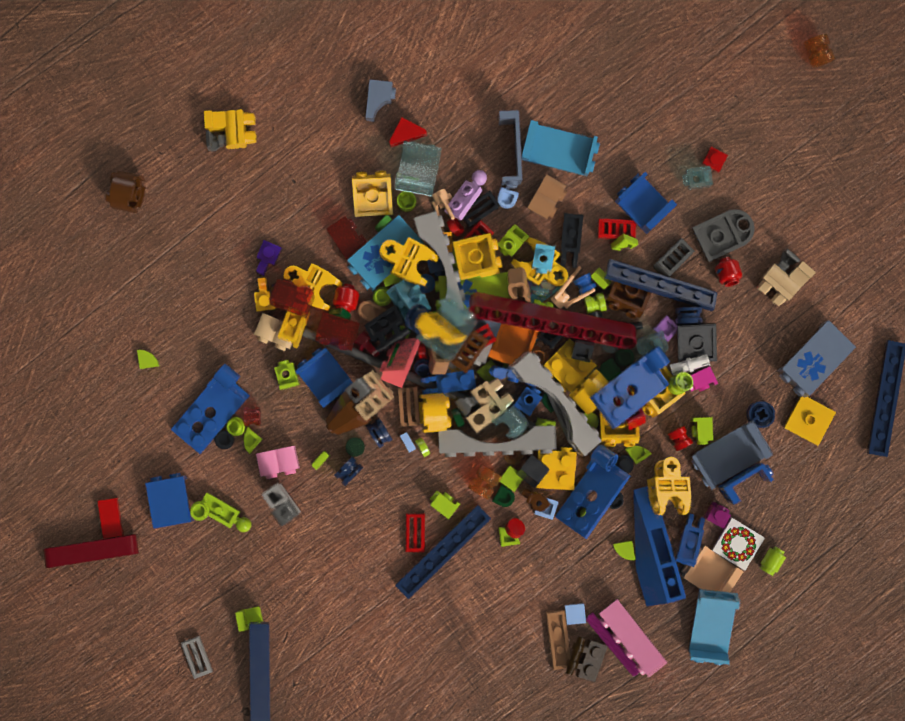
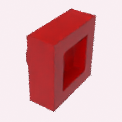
[702,147,728,173]

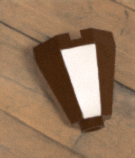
[326,388,375,435]

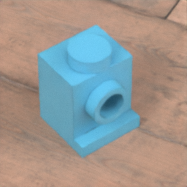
[532,244,555,274]

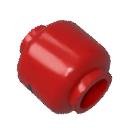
[715,257,743,287]
[332,284,360,313]

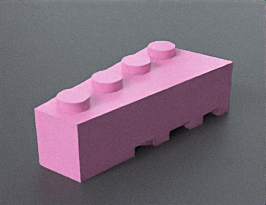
[599,599,667,677]

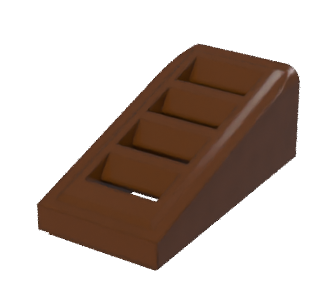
[450,330,489,373]

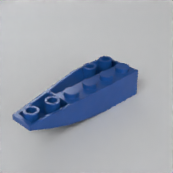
[633,486,686,606]

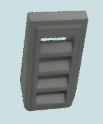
[653,238,695,277]

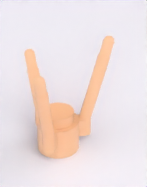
[431,189,471,233]
[550,266,595,309]

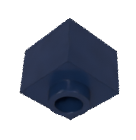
[427,256,446,277]

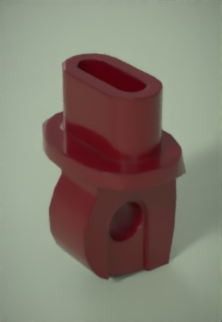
[355,331,385,358]

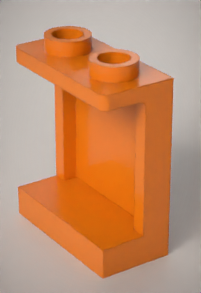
[488,323,539,366]

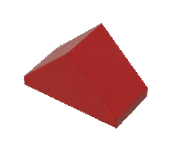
[389,117,427,148]

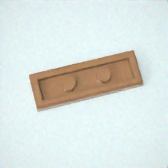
[546,609,571,670]

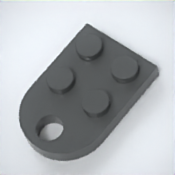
[692,209,754,262]

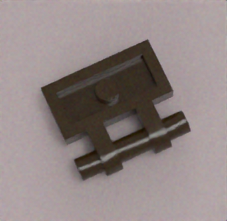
[565,636,608,682]

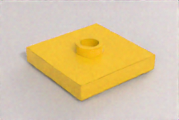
[783,396,836,446]

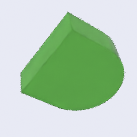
[375,215,393,232]

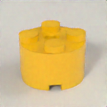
[569,369,609,414]
[419,393,451,433]

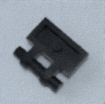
[364,305,411,353]

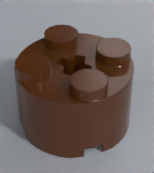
[106,171,146,213]

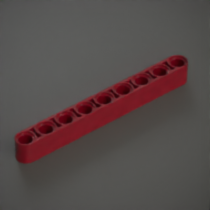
[469,292,637,349]

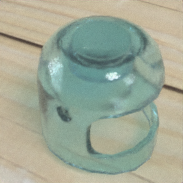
[492,405,528,439]

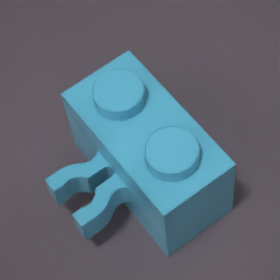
[386,280,431,319]

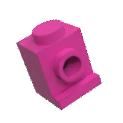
[690,366,718,392]

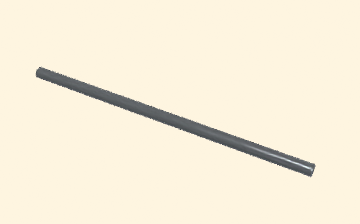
[303,328,536,431]

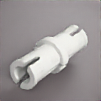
[670,354,710,376]

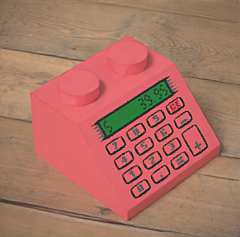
[380,338,421,388]

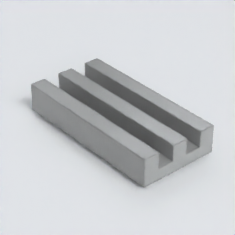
[181,635,213,679]

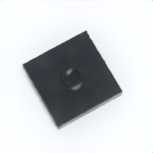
[677,322,717,362]

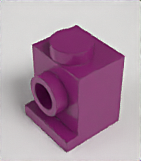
[703,501,731,529]

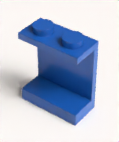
[615,172,677,234]
[295,347,353,408]
[718,462,774,505]
[145,473,194,529]

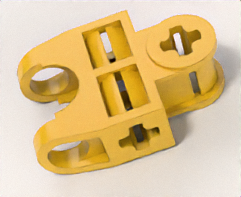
[379,237,439,286]
[511,237,568,287]
[284,263,343,311]
[647,457,691,515]

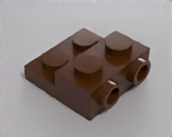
[605,281,652,319]

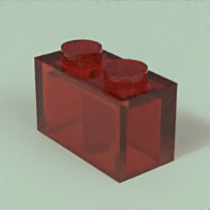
[326,216,367,260]
[269,279,315,318]
[315,312,360,351]

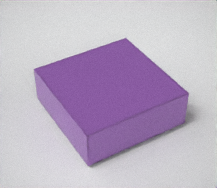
[653,315,677,342]

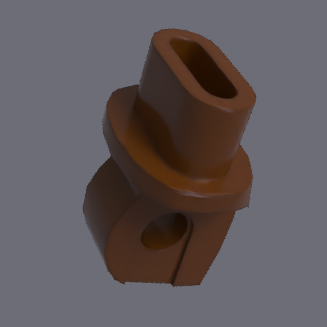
[521,488,552,511]

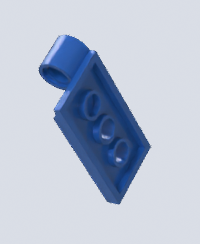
[590,346,670,429]
[171,363,250,454]
[555,444,631,539]

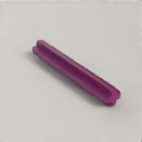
[586,613,639,677]

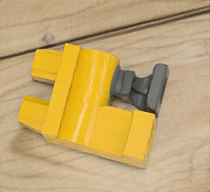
[204,109,257,152]

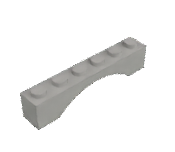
[414,212,471,328]
[508,352,602,456]
[439,426,557,457]

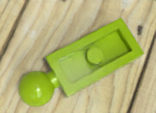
[202,492,251,532]

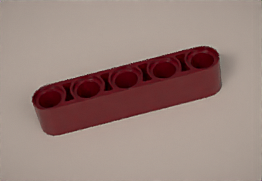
[43,534,139,568]

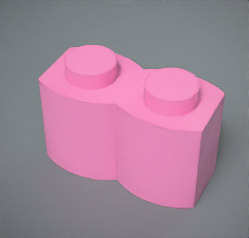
[256,446,300,479]

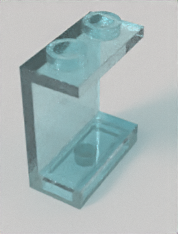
[395,141,442,196]
[417,298,478,361]

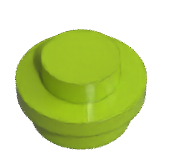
[373,287,391,306]
[226,417,245,436]
[190,501,210,521]

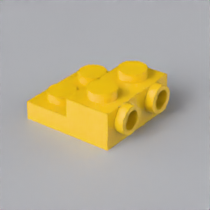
[352,170,393,217]
[453,233,502,280]
[415,312,467,344]
[543,339,597,393]
[630,366,686,418]
[599,402,640,447]
[535,447,577,490]

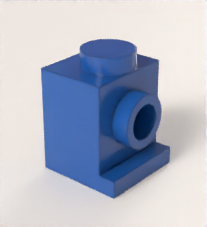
[513,386,543,416]

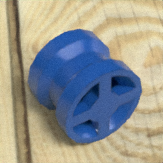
[573,273,597,295]

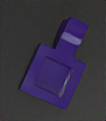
[256,240,282,276]

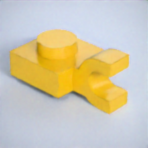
[254,278,276,312]

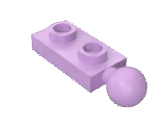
[444,170,487,220]

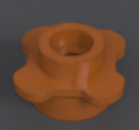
[532,346,549,366]

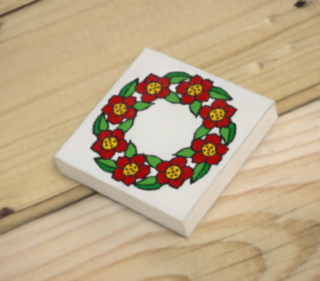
[712,518,765,570]

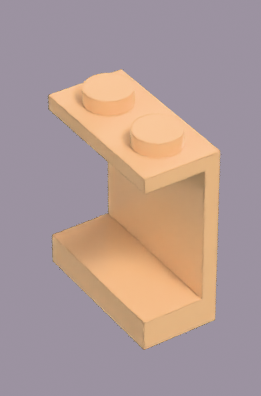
[681,544,743,592]

